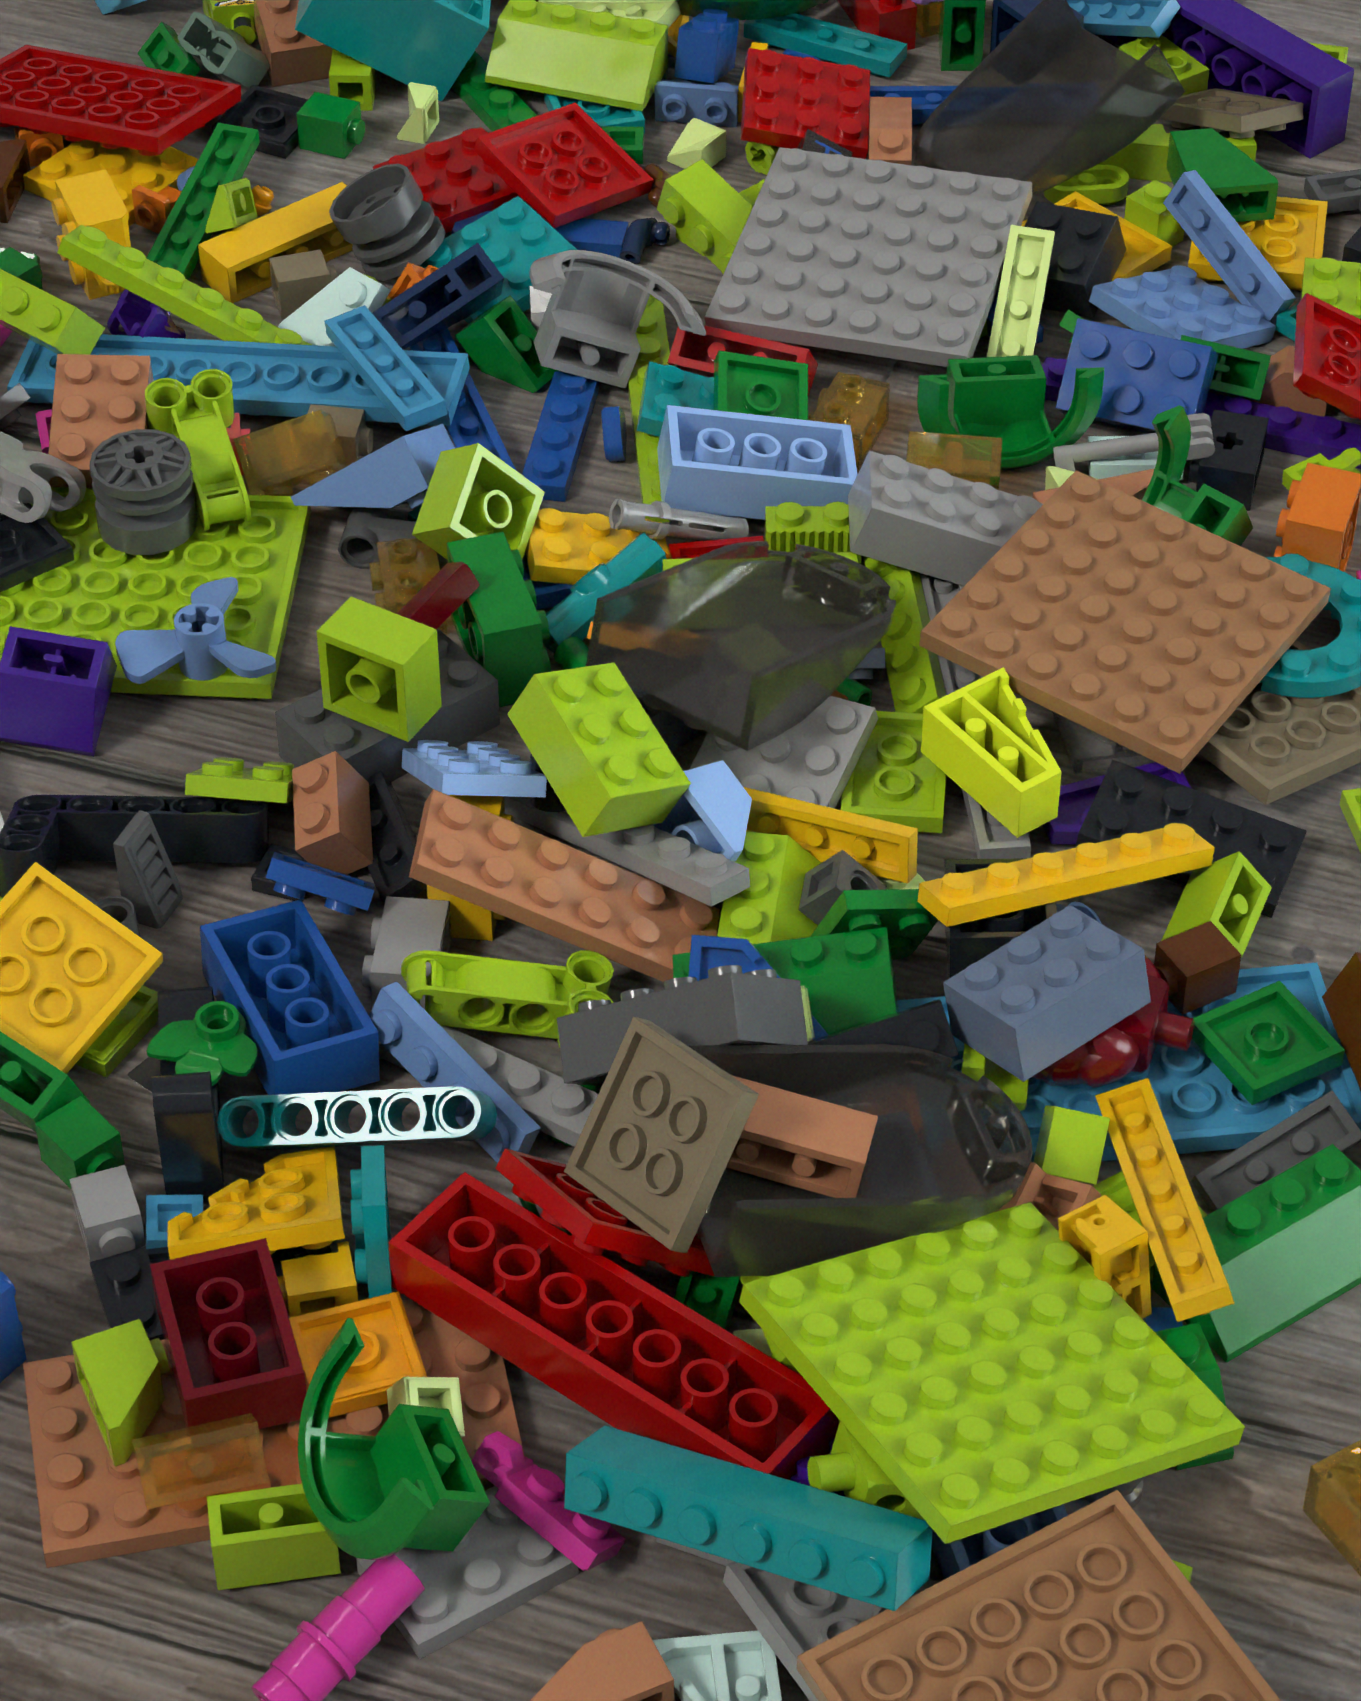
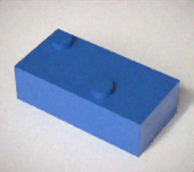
[200,899,380,1095]

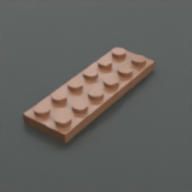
[409,789,720,982]

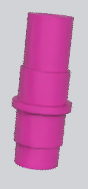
[251,1555,425,1701]

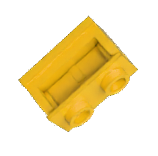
[1058,1195,1152,1319]

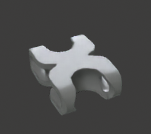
[0,431,86,523]

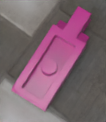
[471,1431,626,1571]

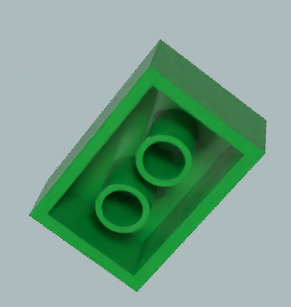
[447,532,551,707]

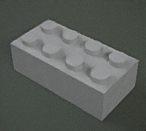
[848,450,1043,586]

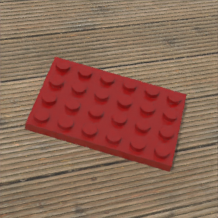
[0,44,241,156]

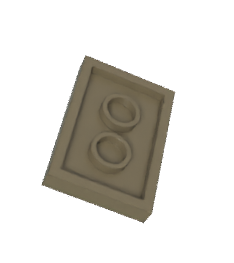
[1154,88,1303,138]

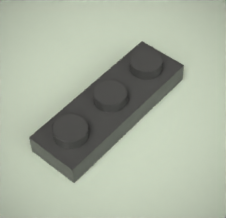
[1191,1090,1361,1212]

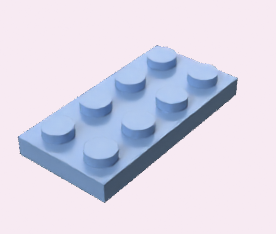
[402,740,547,797]

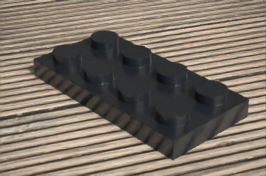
[1076,759,1307,918]

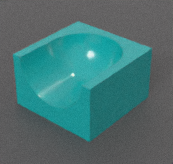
[295,0,491,102]

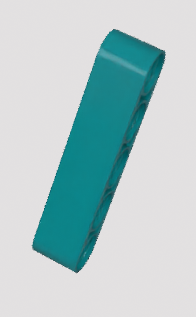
[217,1086,497,1150]

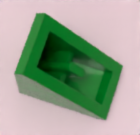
[1180,335,1271,401]

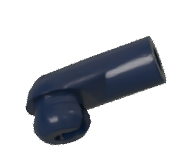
[620,218,670,264]

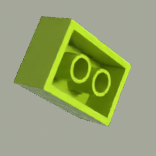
[507,662,691,837]

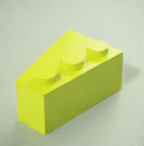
[921,667,1062,838]

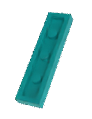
[743,13,907,78]

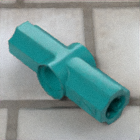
[543,533,667,653]

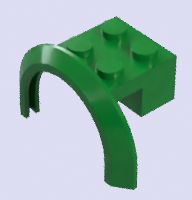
[917,355,1104,470]
[1142,405,1253,546]
[298,1318,490,1560]

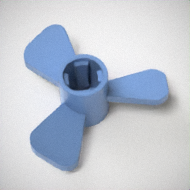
[115,577,276,684]

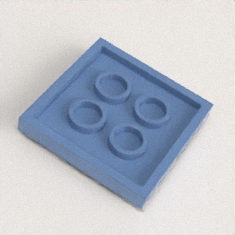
[1089,265,1276,349]

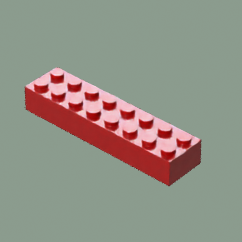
[388,1172,838,1480]

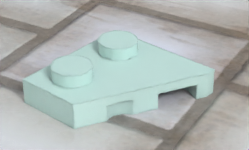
[278,267,391,346]
[653,1630,782,1701]

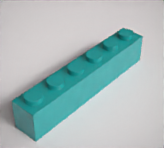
[564,1425,933,1611]

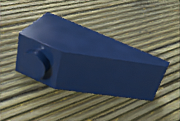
[372,243,504,350]

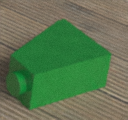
[1167,128,1278,222]

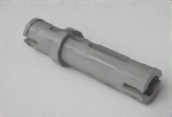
[609,499,749,541]

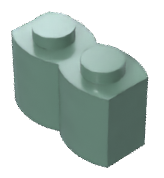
[178,12,270,90]

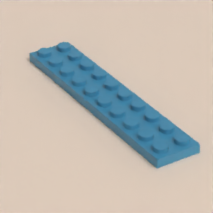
[7,334,470,426]

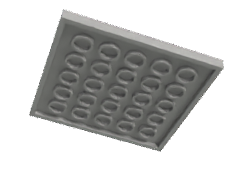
[705,147,1032,367]

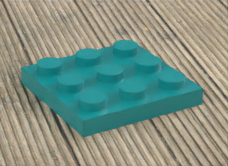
[419,196,577,324]

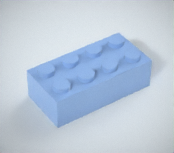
[657,405,858,520]

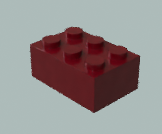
[150,1238,307,1445]

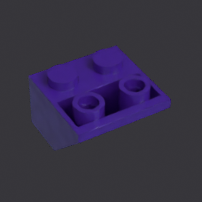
[0,626,117,757]

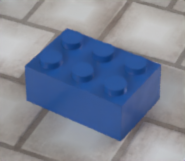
[1055,318,1218,433]

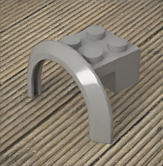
[529,250,706,388]

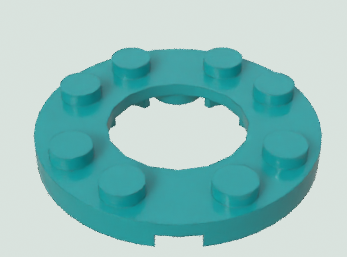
[1259,553,1361,698]

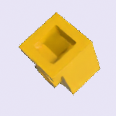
[277,1241,358,1318]

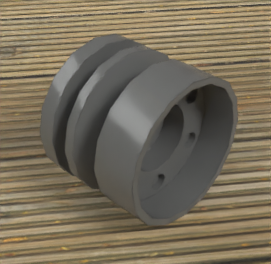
[329,164,446,280]
[89,429,198,555]

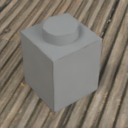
[69,1165,146,1262]

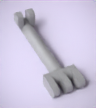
[1053,413,1215,472]

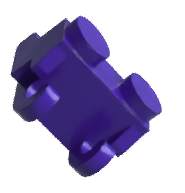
[107,289,186,339]

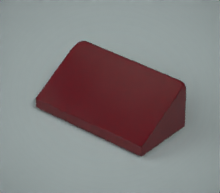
[397,562,480,629]

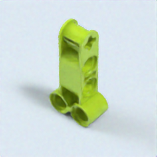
[145,369,251,531]
[401,950,614,1048]

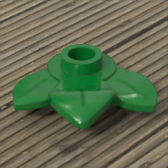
[146,1001,257,1086]

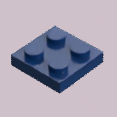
[266,852,374,916]

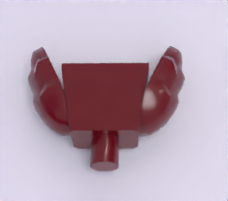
[1032,955,1194,1088]

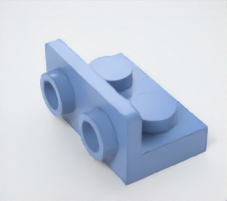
[655,78,738,128]

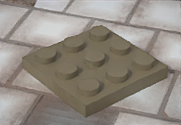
[564,1016,759,1253]

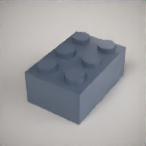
[943,905,1151,1082]

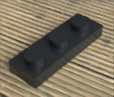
[367,771,427,904]

